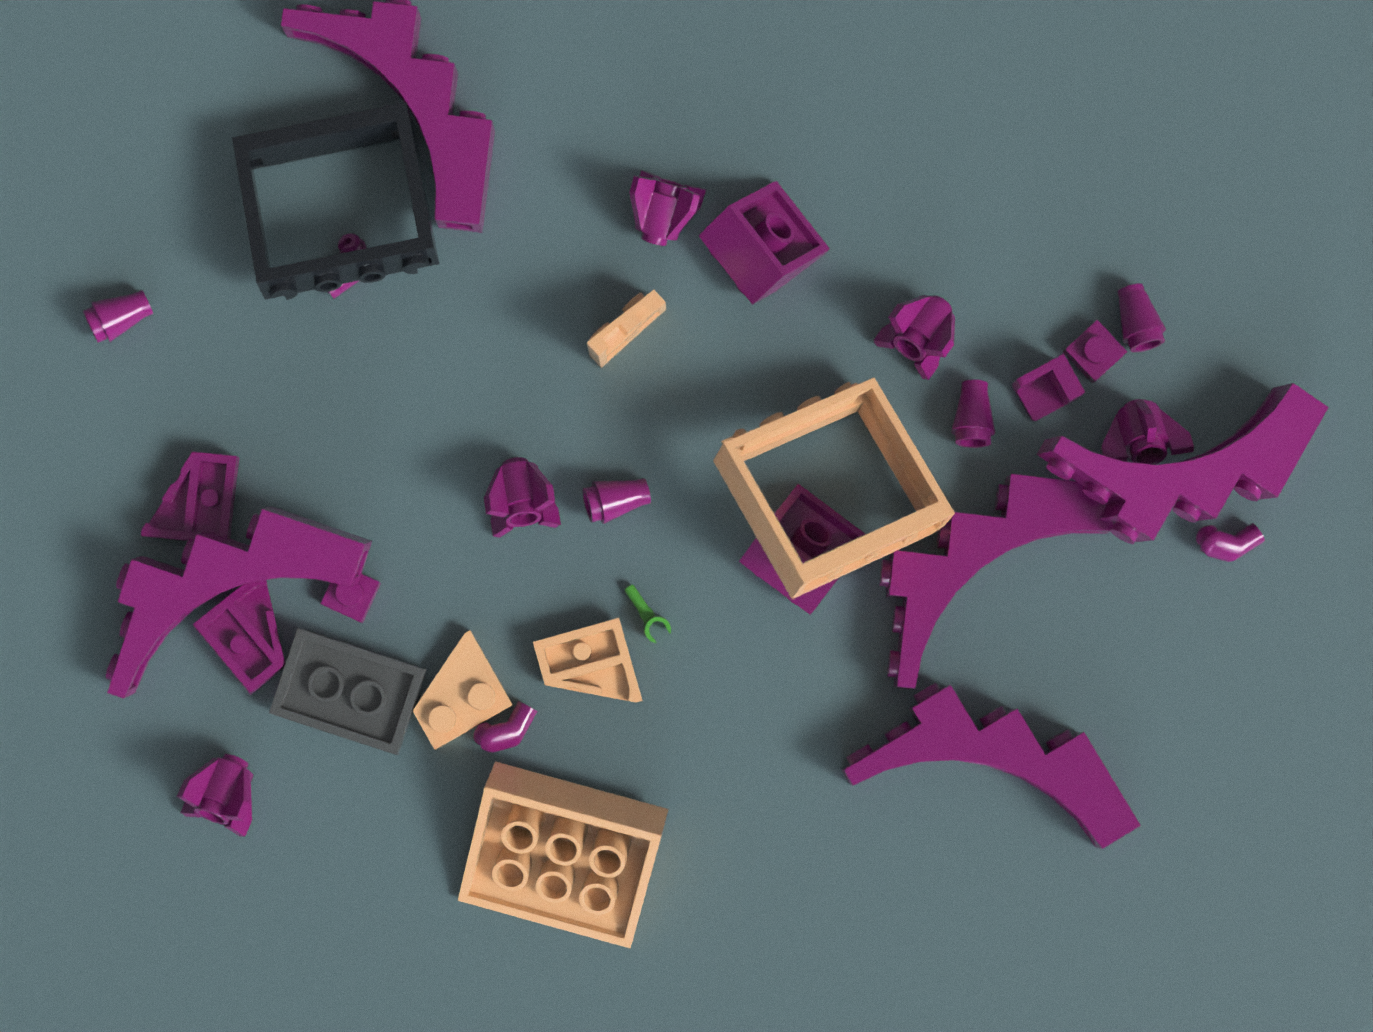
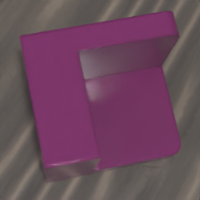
[1011,354,1085,422]

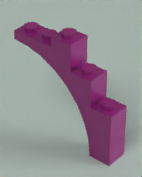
[281,0,495,233]
[1036,383,1329,544]
[879,474,1112,689]
[106,506,372,699]
[841,682,1141,849]

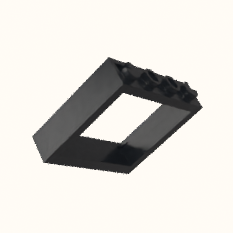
[232,102,440,300]

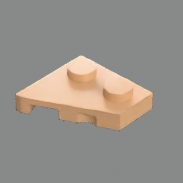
[587,290,666,368]
[533,618,643,703]
[413,631,513,750]

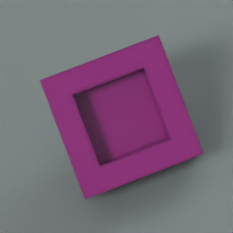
[1063,320,1127,384]
[320,574,381,623]

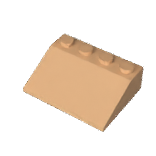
[458,761,668,948]

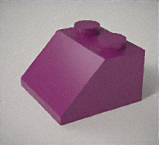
[698,181,830,305]
[739,484,866,615]

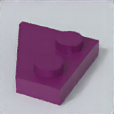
[141,452,239,541]
[193,580,285,695]

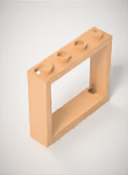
[713,377,955,599]

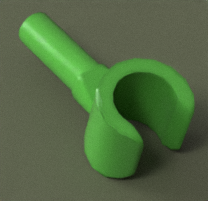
[624,584,671,643]

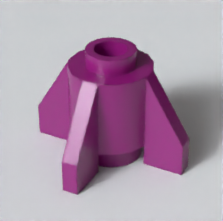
[629,170,706,246]
[873,295,955,380]
[1101,399,1194,465]
[483,457,561,538]
[177,754,254,837]

